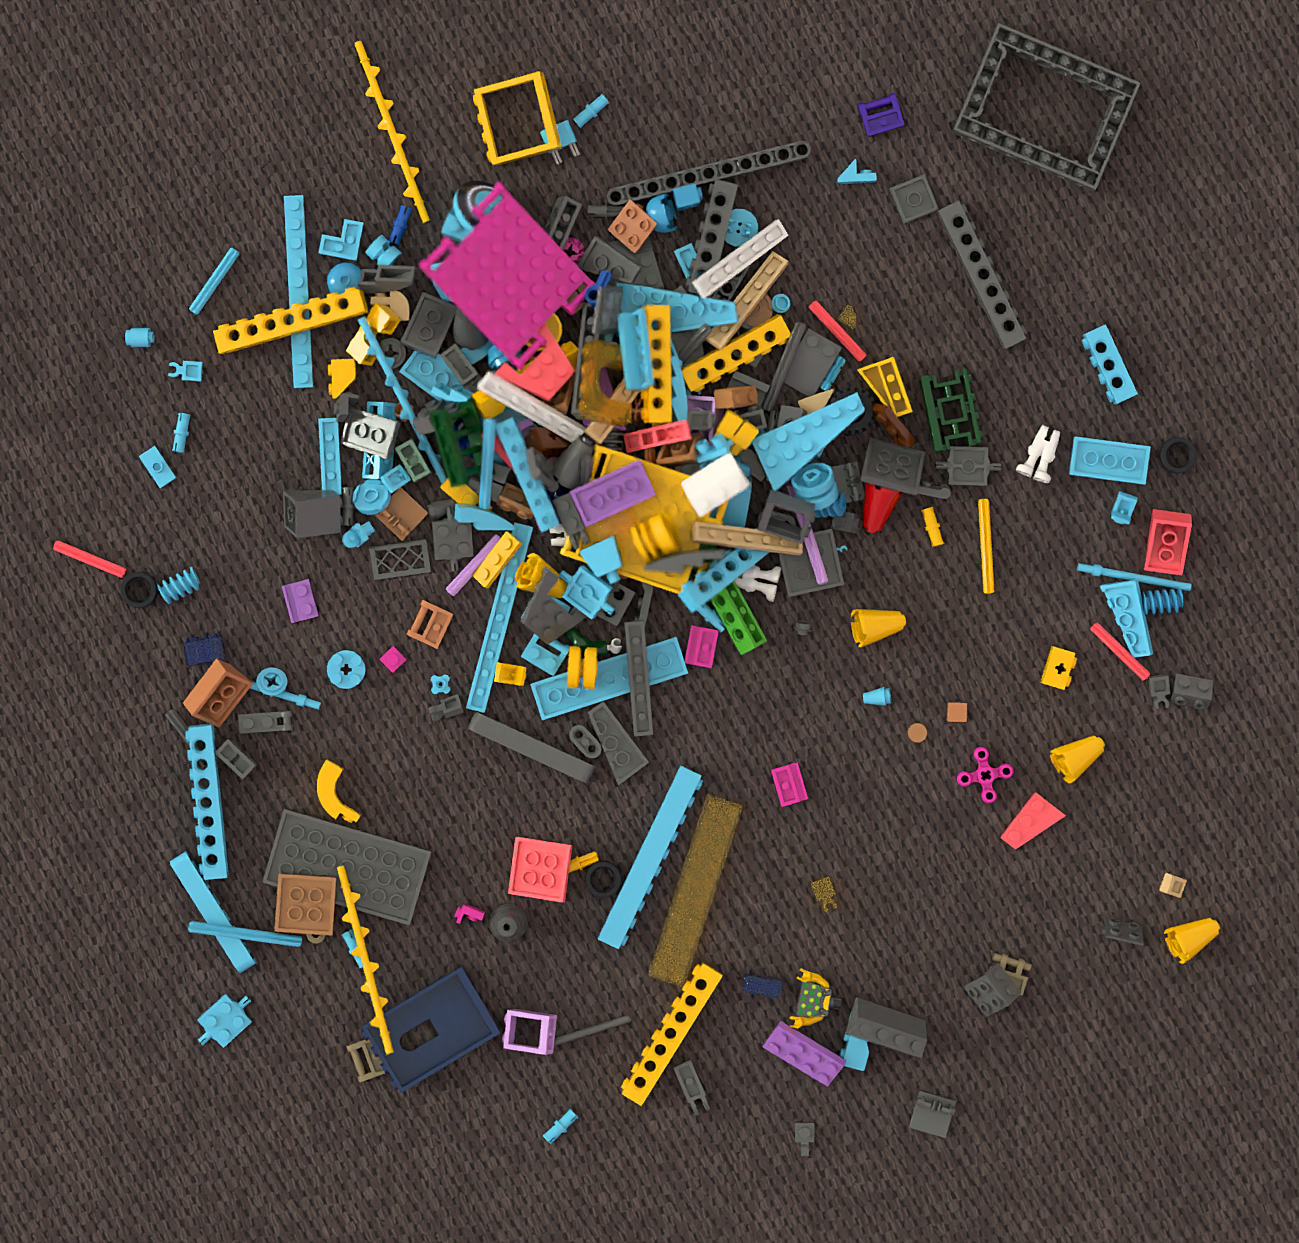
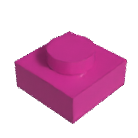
[380,646,407,673]

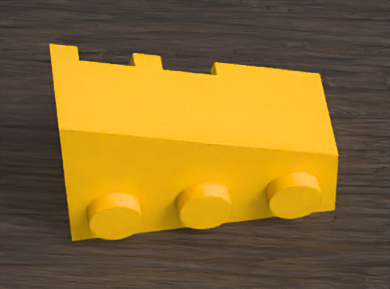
[857,357,913,417]

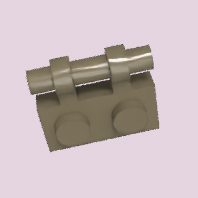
[990,953,1032,996]

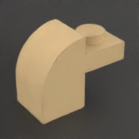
[371,290,410,321]

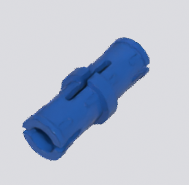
[388,205,413,245]

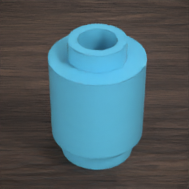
[125,328,155,347]

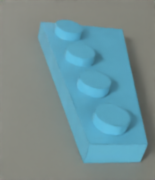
[1100,579,1153,657]

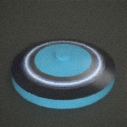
[453,181,502,232]

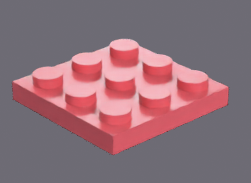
[508,837,572,903]

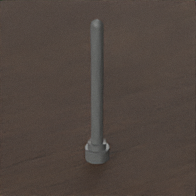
[554,1015,631,1048]

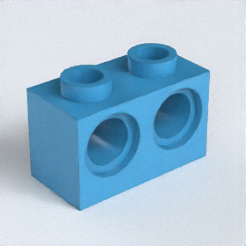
[672,183,703,212]

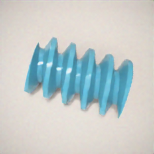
[157,566,200,604]

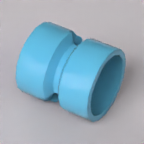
[365,235,402,265]

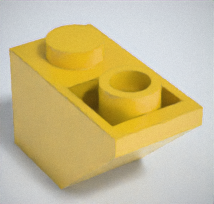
[328,359,356,399]

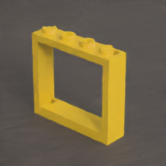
[473,72,562,166]

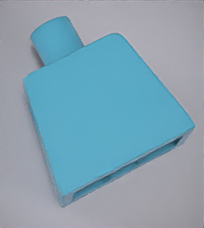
[580,535,623,584]

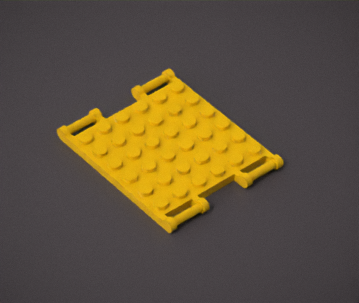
[560,444,729,594]

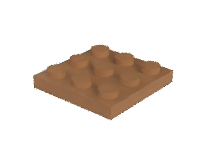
[275,873,337,935]

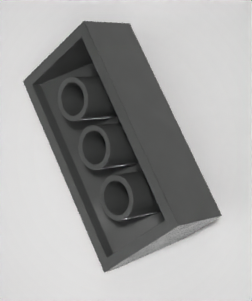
[845,997,927,1058]

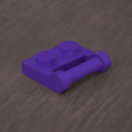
[858,93,905,137]

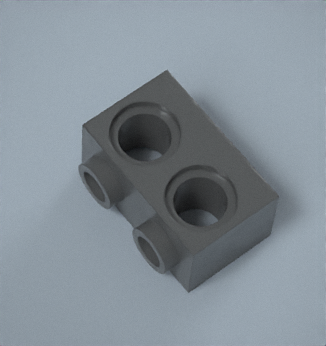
[597,584,635,626]
[215,738,258,779]

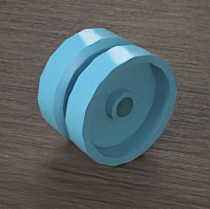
[791,463,838,511]

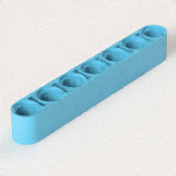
[170,851,257,973]

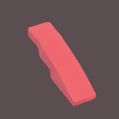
[623,420,691,453]

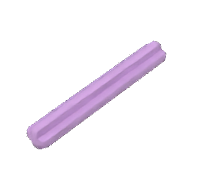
[446,534,501,596]

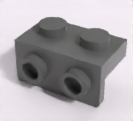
[1170,673,1213,709]

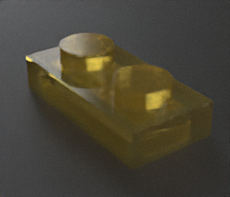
[593,507,637,541]

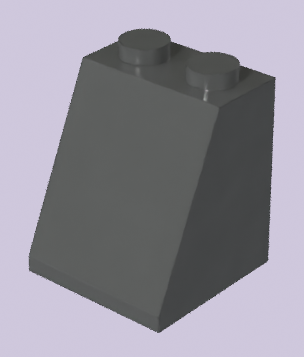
[283,490,343,538]

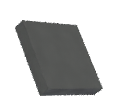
[889,174,939,224]

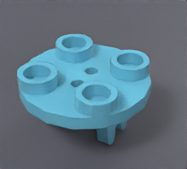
[725,209,758,247]

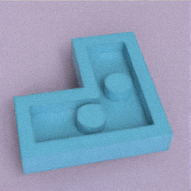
[319,219,364,261]

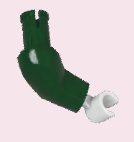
[565,626,622,657]

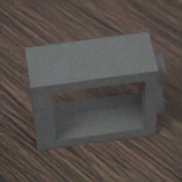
[758,490,816,544]

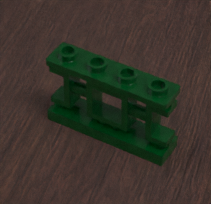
[920,368,983,454]

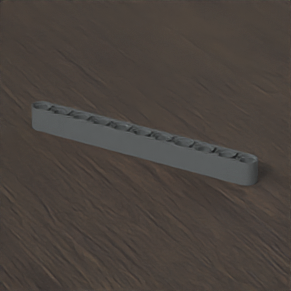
[607,141,811,206]

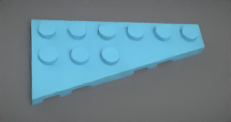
[616,282,739,332]
[752,393,865,491]

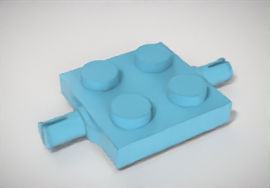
[559,566,615,619]
[197,993,252,1048]

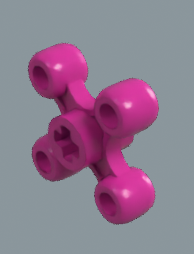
[957,747,1014,803]

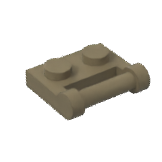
[346,1039,385,1082]

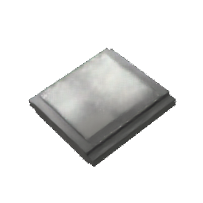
[592,285,623,334]

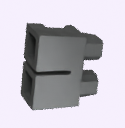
[468,462,511,502]

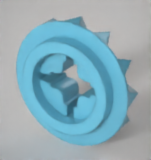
[256,668,287,697]

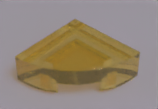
[837,304,856,330]

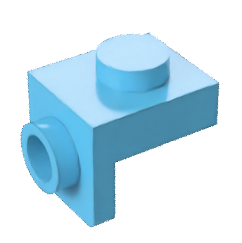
[1111,491,1138,524]

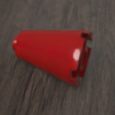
[862,482,903,534]

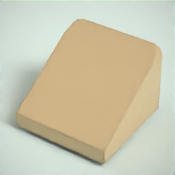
[1159,873,1187,898]

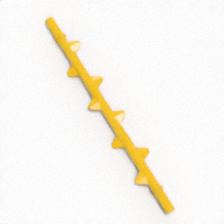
[354,41,430,223]
[337,866,393,1054]

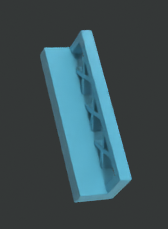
[617,309,654,390]
[362,402,397,479]

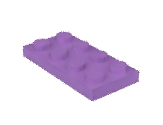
[570,460,656,527]
[763,1021,846,1087]

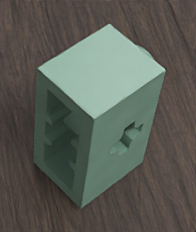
[395,439,431,482]

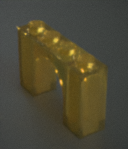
[579,339,632,427]

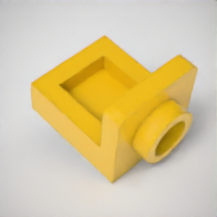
[494,662,526,686]

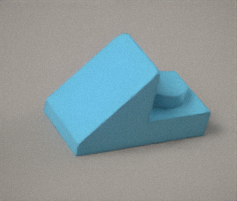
[837,159,876,184]

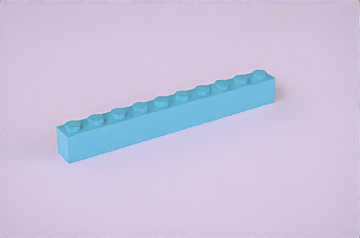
[598,765,703,949]

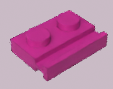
[685,625,719,668]
[771,762,808,807]

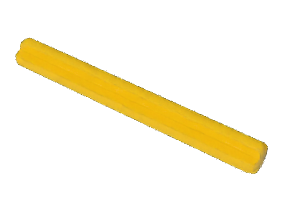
[978,499,994,594]

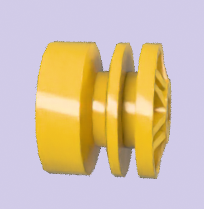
[631,513,678,564]

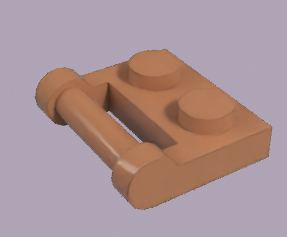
[406,600,454,649]

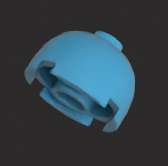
[645,193,677,233]
[327,263,361,301]

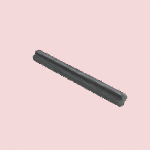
[762,322,806,411]

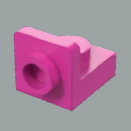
[454,903,485,924]

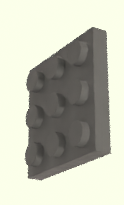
[860,437,925,495]
[778,529,844,597]

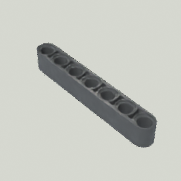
[467,711,596,784]

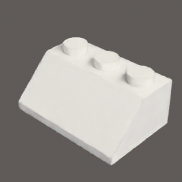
[681,452,751,517]

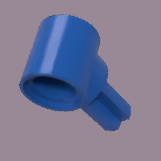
[585,270,612,309]

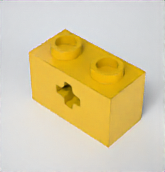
[1040,646,1077,690]

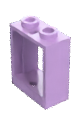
[502,1009,557,1055]

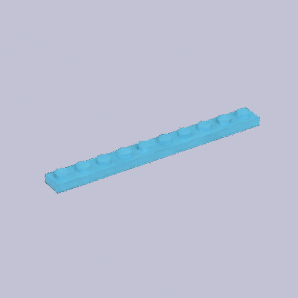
[284,195,313,388]
[466,522,533,713]

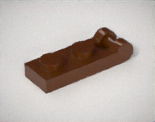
[872,404,914,447]

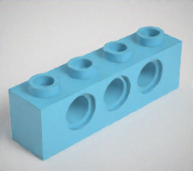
[1082,324,1138,405]

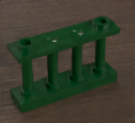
[429,399,495,488]

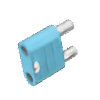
[540,120,580,164]

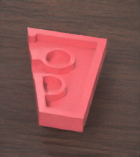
[1000,792,1066,849]

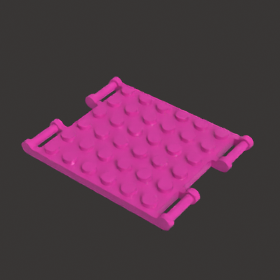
[419,182,595,370]

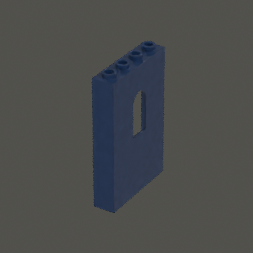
[360,966,500,1093]

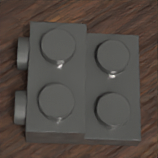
[412,400,460,435]

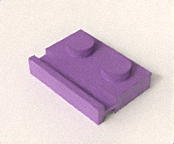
[282,579,319,623]

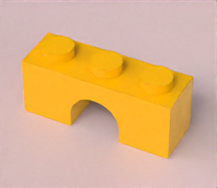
[346,303,401,366]

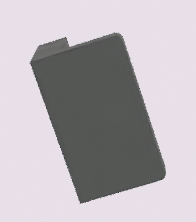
[727,371,770,406]

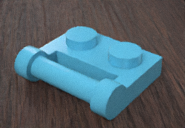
[521,634,570,676]

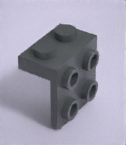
[965,963,1021,1016]

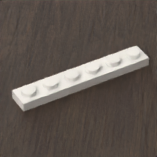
[692,219,788,298]
[478,371,585,443]

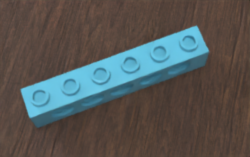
[496,417,561,532]
[678,528,769,613]

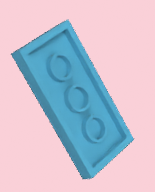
[1069,436,1151,485]

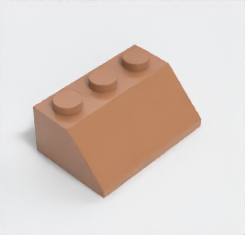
[183,658,253,728]

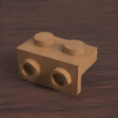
[497,482,534,520]

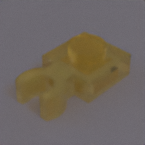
[811,876,837,912]

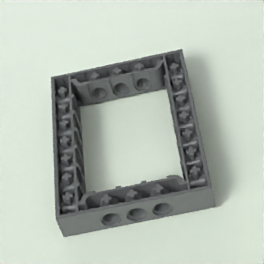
[952,23,1140,192]

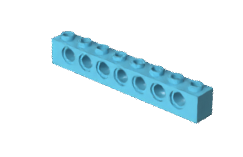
[186,723,229,880]

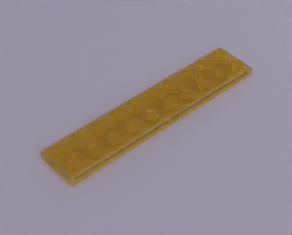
[648,794,743,987]

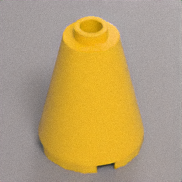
[515,553,568,598]
[851,609,906,647]
[1050,735,1105,783]
[1164,918,1220,964]

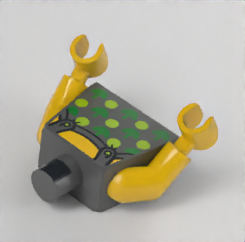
[790,968,842,1028]

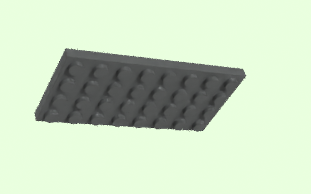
[262,808,432,925]

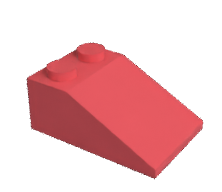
[1144,509,1192,575]

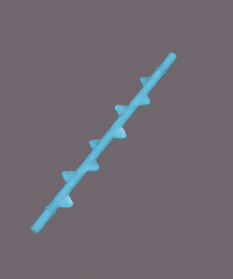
[358,316,447,484]

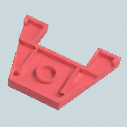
[495,323,575,401]

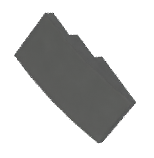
[644,548,726,573]

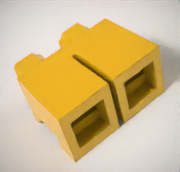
[714,409,759,456]

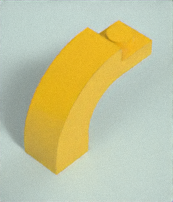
[317,759,361,823]

